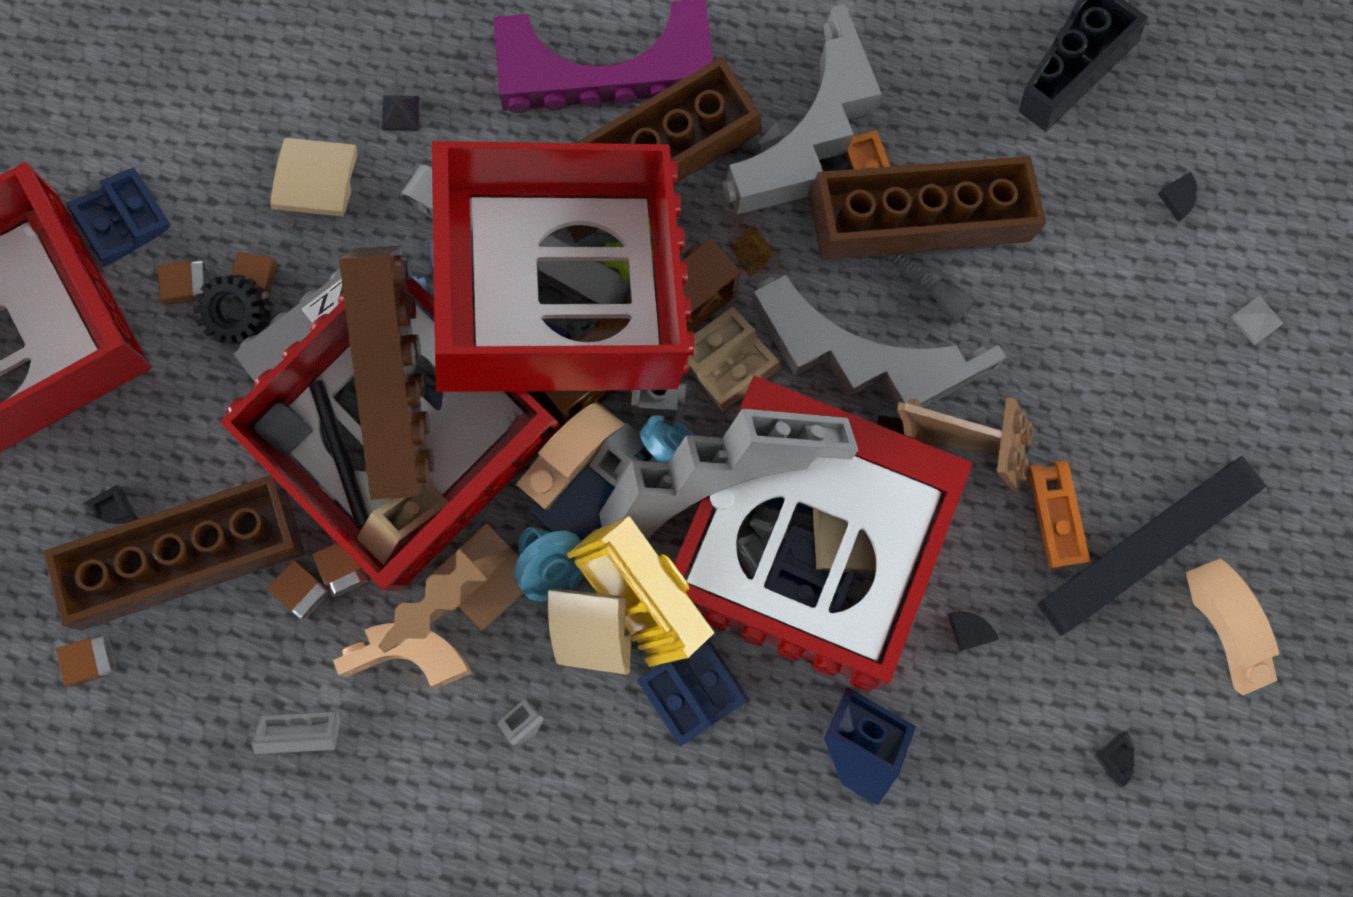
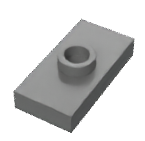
[252,712,340,754]

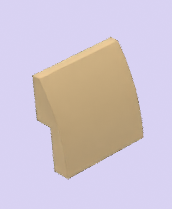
[270,138,358,217]
[688,307,781,412]
[813,508,876,574]
[548,588,631,675]

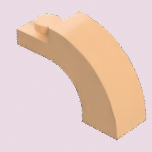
[516,402,625,510]
[1186,558,1279,696]
[333,623,472,689]

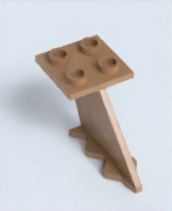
[897,397,1033,492]
[378,523,524,653]

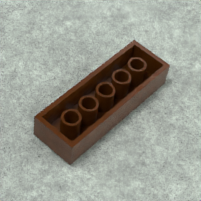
[566,56,762,243]
[808,156,1046,260]
[537,238,741,426]
[339,245,434,500]
[43,475,305,631]

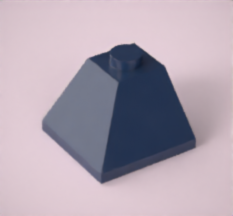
[824,687,916,805]

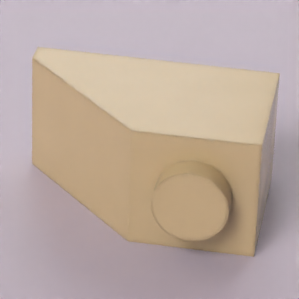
[357,482,449,565]

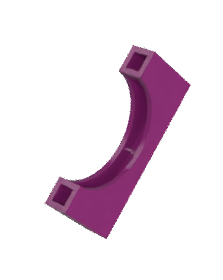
[493,0,713,113]

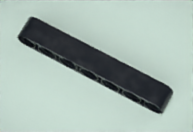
[1036,455,1267,636]

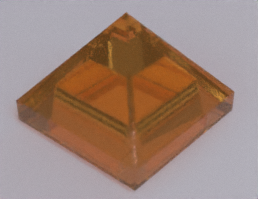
[731,225,775,277]

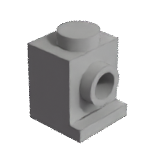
[631,384,686,417]
[589,423,646,487]

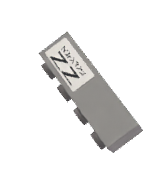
[233,269,343,381]

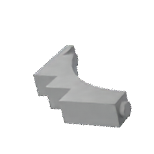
[722,4,882,215]
[752,275,1006,408]
[599,409,858,540]

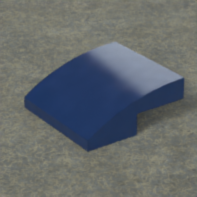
[67,168,170,267]
[528,463,615,541]
[765,524,856,613]
[637,638,749,747]

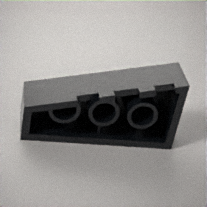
[1018,0,1148,132]

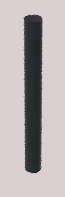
[308,380,369,528]

